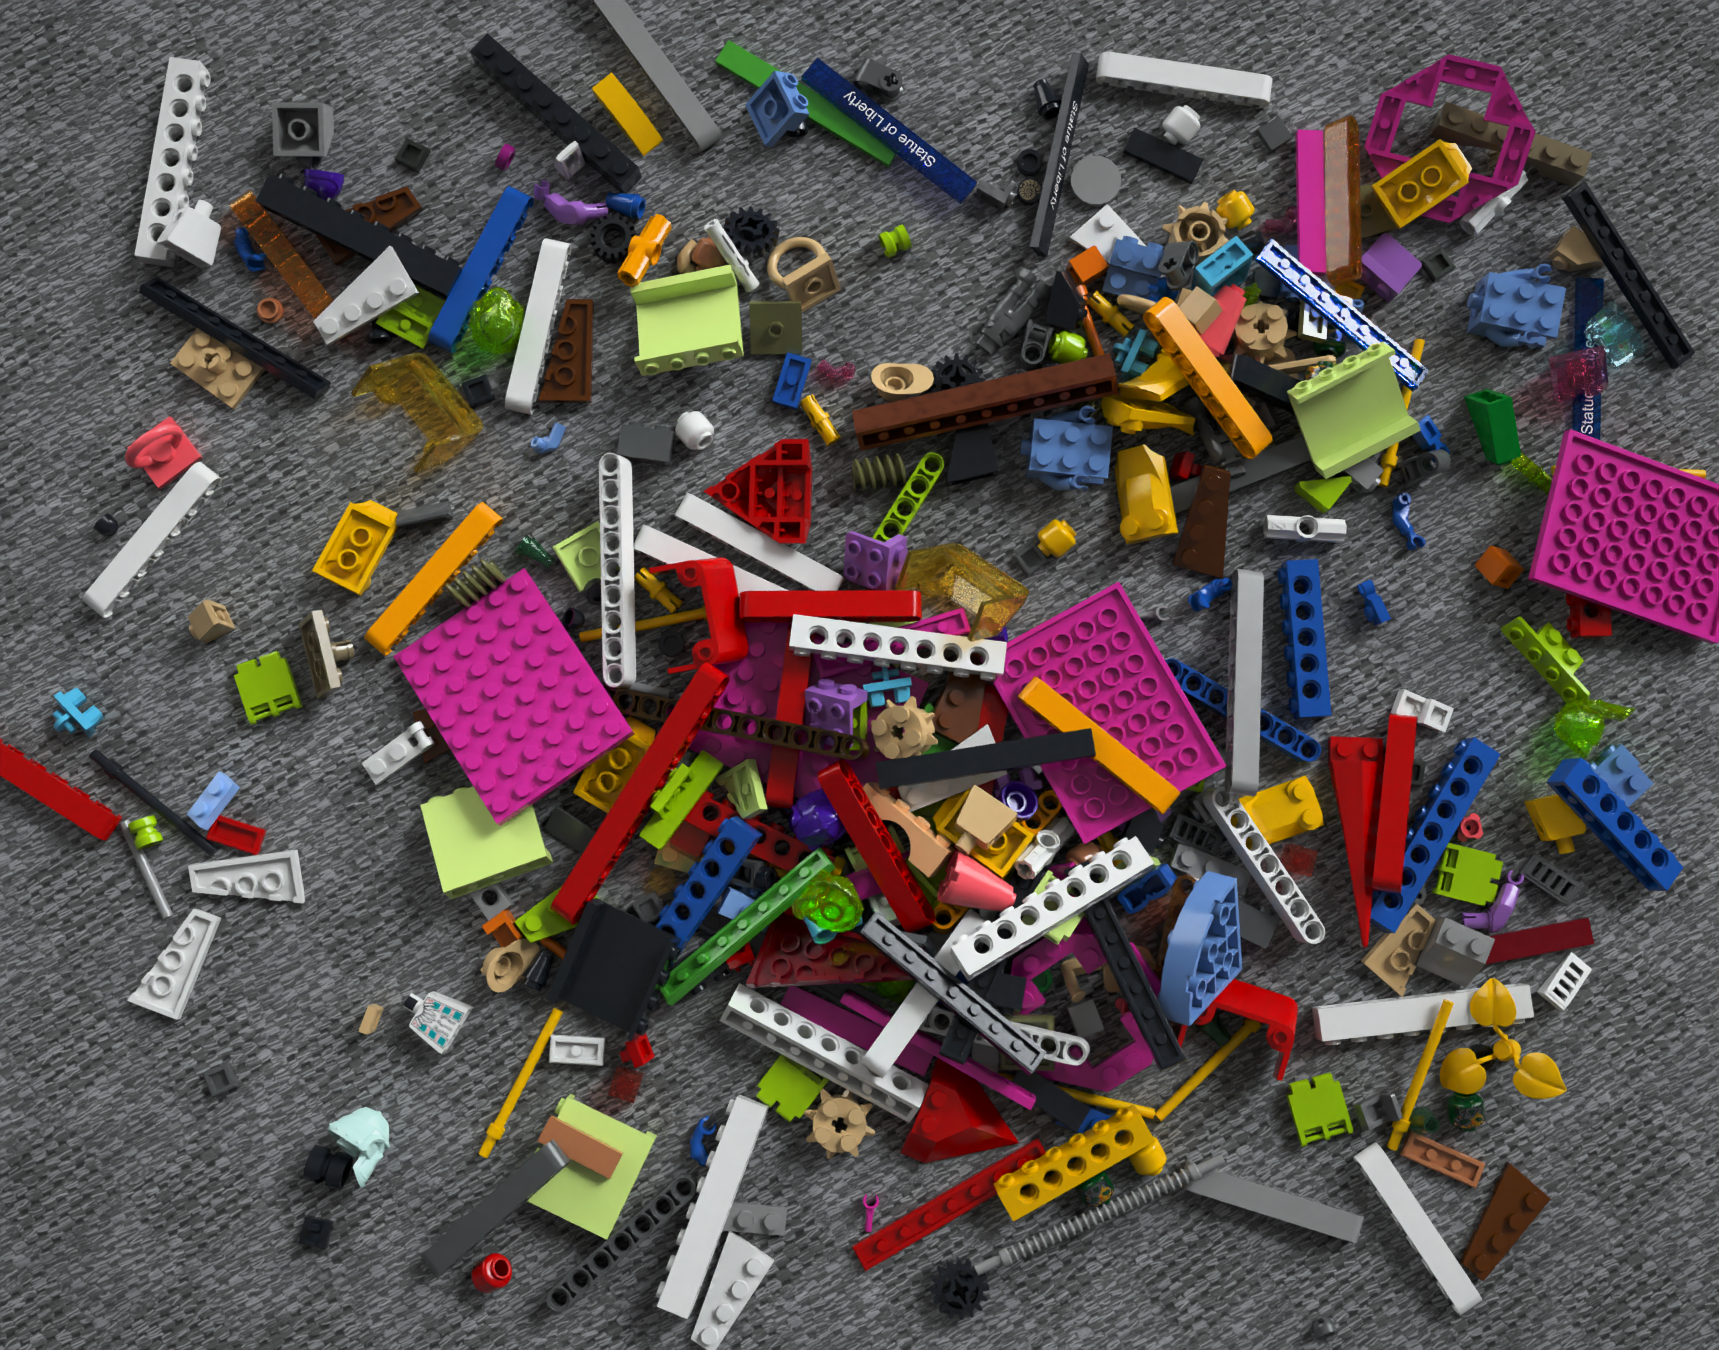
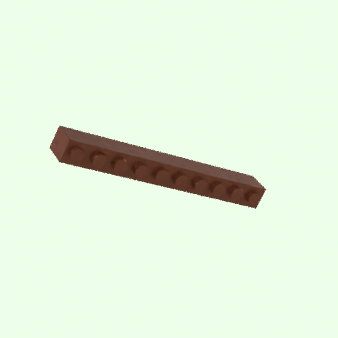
[852,353,1118,451]

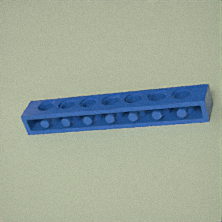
[1370,737,1501,933]

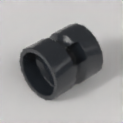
[303,1145,353,1190]

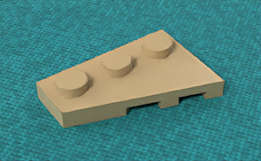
[1361,902,1436,997]

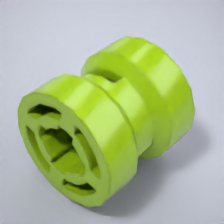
[878,224,912,258]
[128,815,164,850]

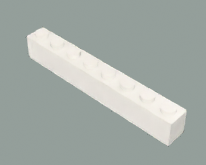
[1312,983,1534,1045]
[656,1095,769,1319]

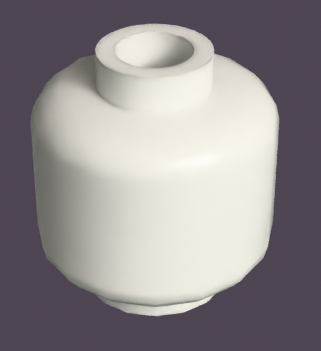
[1162,105,1200,145]
[675,411,714,450]

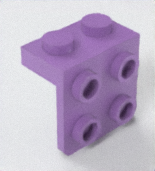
[1351,233,1422,303]
[843,531,908,590]
[805,679,867,749]

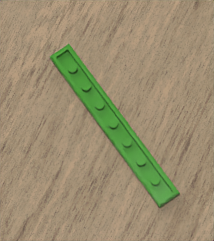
[715,40,902,168]
[660,847,835,1006]

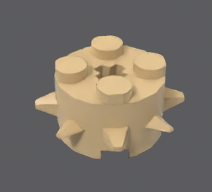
[1162,202,1229,266]
[1231,301,1297,363]
[871,696,938,759]
[804,1089,875,1159]

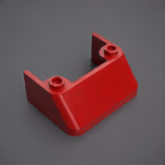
[649,557,749,674]
[1176,979,1298,1081]

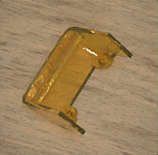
[351,352,483,473]
[895,543,1029,642]

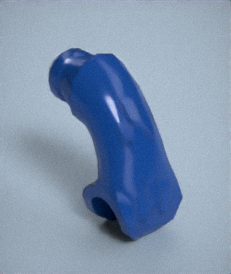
[233,227,266,272]
[1188,578,1233,612]
[690,1115,717,1167]

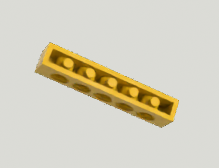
[994,1104,1155,1222]

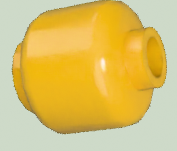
[1216,189,1255,230]
[1037,519,1077,558]
[1128,1136,1167,1176]

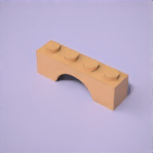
[863,782,955,878]

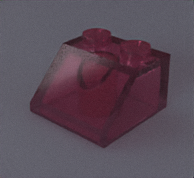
[1547,345,1609,402]

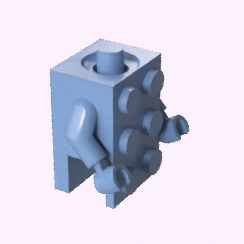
[1467,263,1566,349]
[1020,405,1113,492]

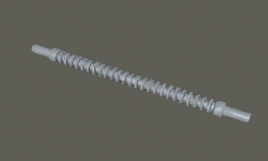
[974,1154,1226,1276]

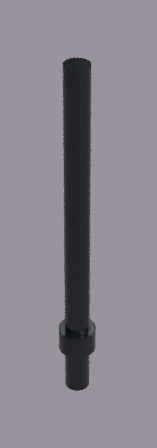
[89,749,219,857]

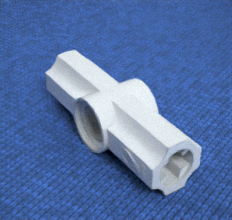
[1459,171,1528,237]
[1263,515,1347,543]
[1014,817,1075,880]

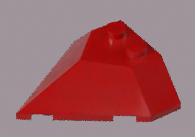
[704,439,813,544]
[900,1058,1019,1163]

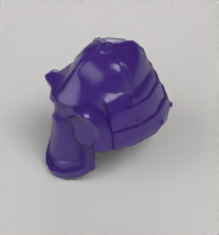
[789,788,847,851]

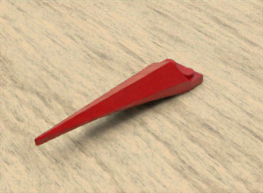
[1328,736,1385,948]

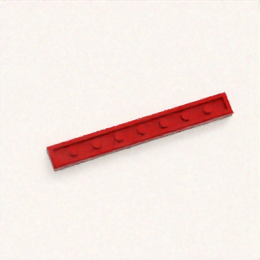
[852,1137,1046,1271]

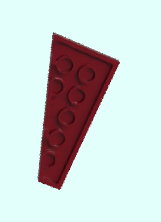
[746,914,913,988]

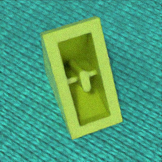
[1293,476,1352,514]

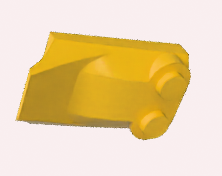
[1371,139,1472,230]
[1117,348,1189,401]
[1101,395,1196,436]
[1114,445,1178,544]
[312,500,398,596]
[573,716,656,813]
[1230,775,1324,850]
[932,788,1034,880]

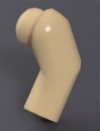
[677,239,697,274]

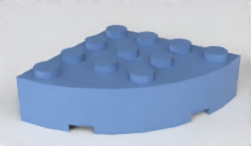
[1157,871,1242,1026]

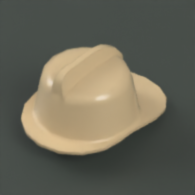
[871,363,934,402]
[480,938,540,993]

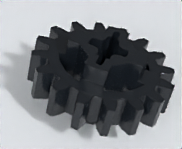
[723,206,780,258]
[931,353,985,393]
[930,1257,989,1320]

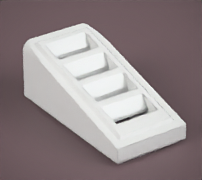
[554,141,585,180]
[1537,952,1592,1011]

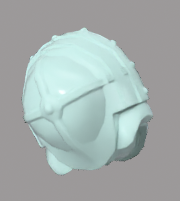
[327,1107,390,1189]

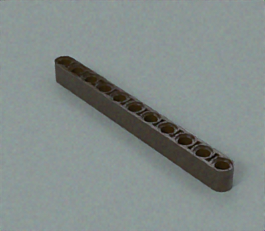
[603,685,870,762]

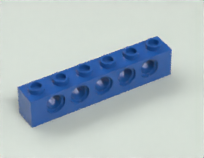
[1277,559,1332,719]
[1546,758,1684,891]
[656,816,763,964]

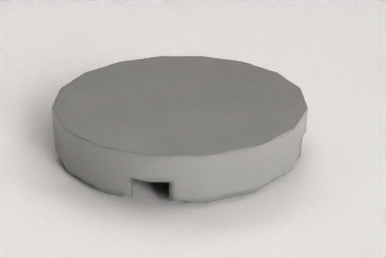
[1070,156,1121,207]

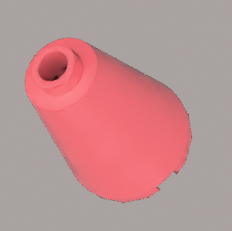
[1190,283,1247,357]
[937,851,1016,912]

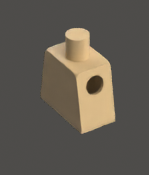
[955,785,1018,855]

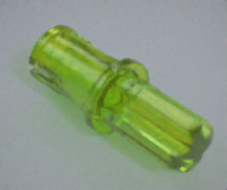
[1243,283,1261,308]
[1511,452,1553,495]

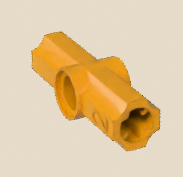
[617,214,672,287]

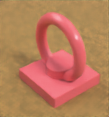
[125,416,203,489]

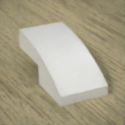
[1391,689,1454,733]

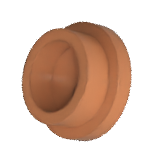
[257,298,284,324]

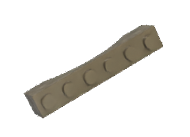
[1429,102,1592,187]

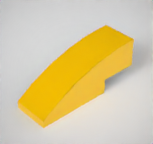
[592,72,663,156]

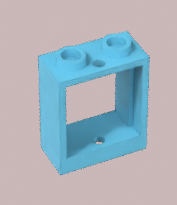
[1191,236,1253,296]

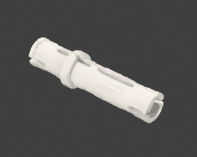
[704,219,760,292]

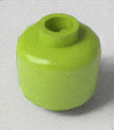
[1047,330,1088,364]

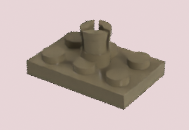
[298,610,354,699]

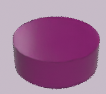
[495,143,516,171]

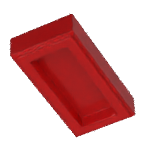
[206,815,267,855]

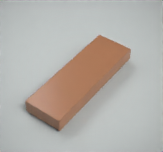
[538,1115,623,1179]
[1399,1130,1485,1189]

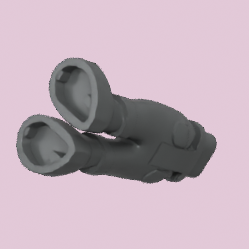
[975,266,1052,355]
[1182,397,1246,480]

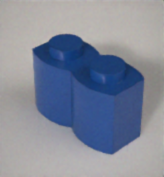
[1118,863,1178,914]

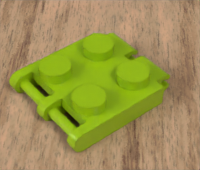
[234,651,303,725]
[1431,843,1503,906]
[756,1054,829,1123]
[1286,1073,1354,1147]

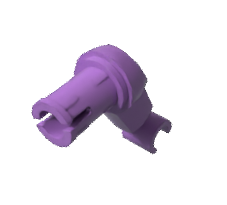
[534,180,608,225]
[1462,870,1524,933]

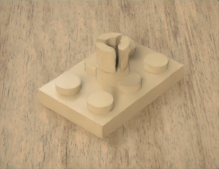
[170,328,265,410]

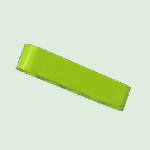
[872,453,944,543]

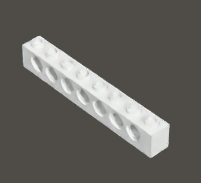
[134,57,210,267]
[789,614,1007,681]
[950,836,1154,981]
[719,983,929,1123]

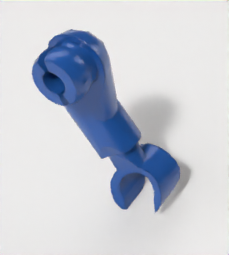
[1392,492,1426,550]

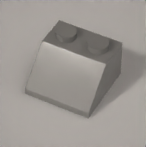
[272,102,334,157]
[1415,917,1495,987]

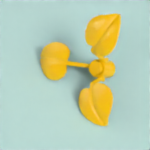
[1440,978,1567,1099]

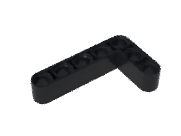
[1215,354,1301,415]

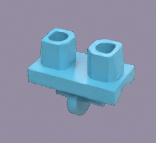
[1112,329,1159,381]
[863,667,912,708]
[53,687,104,738]

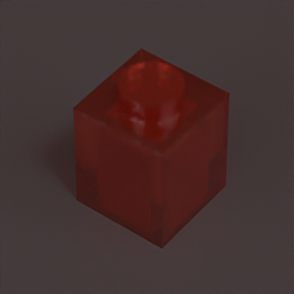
[669,820,711,862]
[1280,844,1318,877]
[608,1065,645,1103]

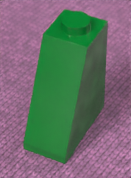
[1464,389,1521,465]

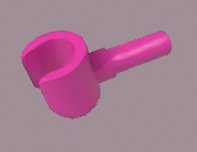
[863,1194,879,1232]

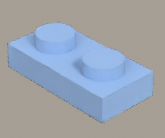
[187,771,240,831]

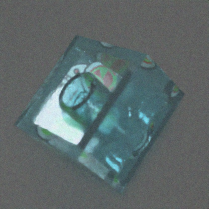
[1584,299,1645,370]

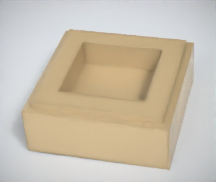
[358,1004,384,1035]

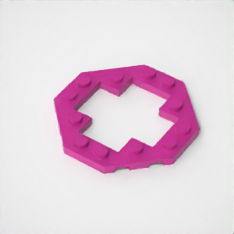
[1364,54,1536,224]
[1011,932,1161,1092]

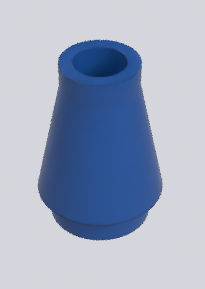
[605,192,646,220]

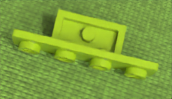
[1501,616,1590,706]
[640,751,723,850]

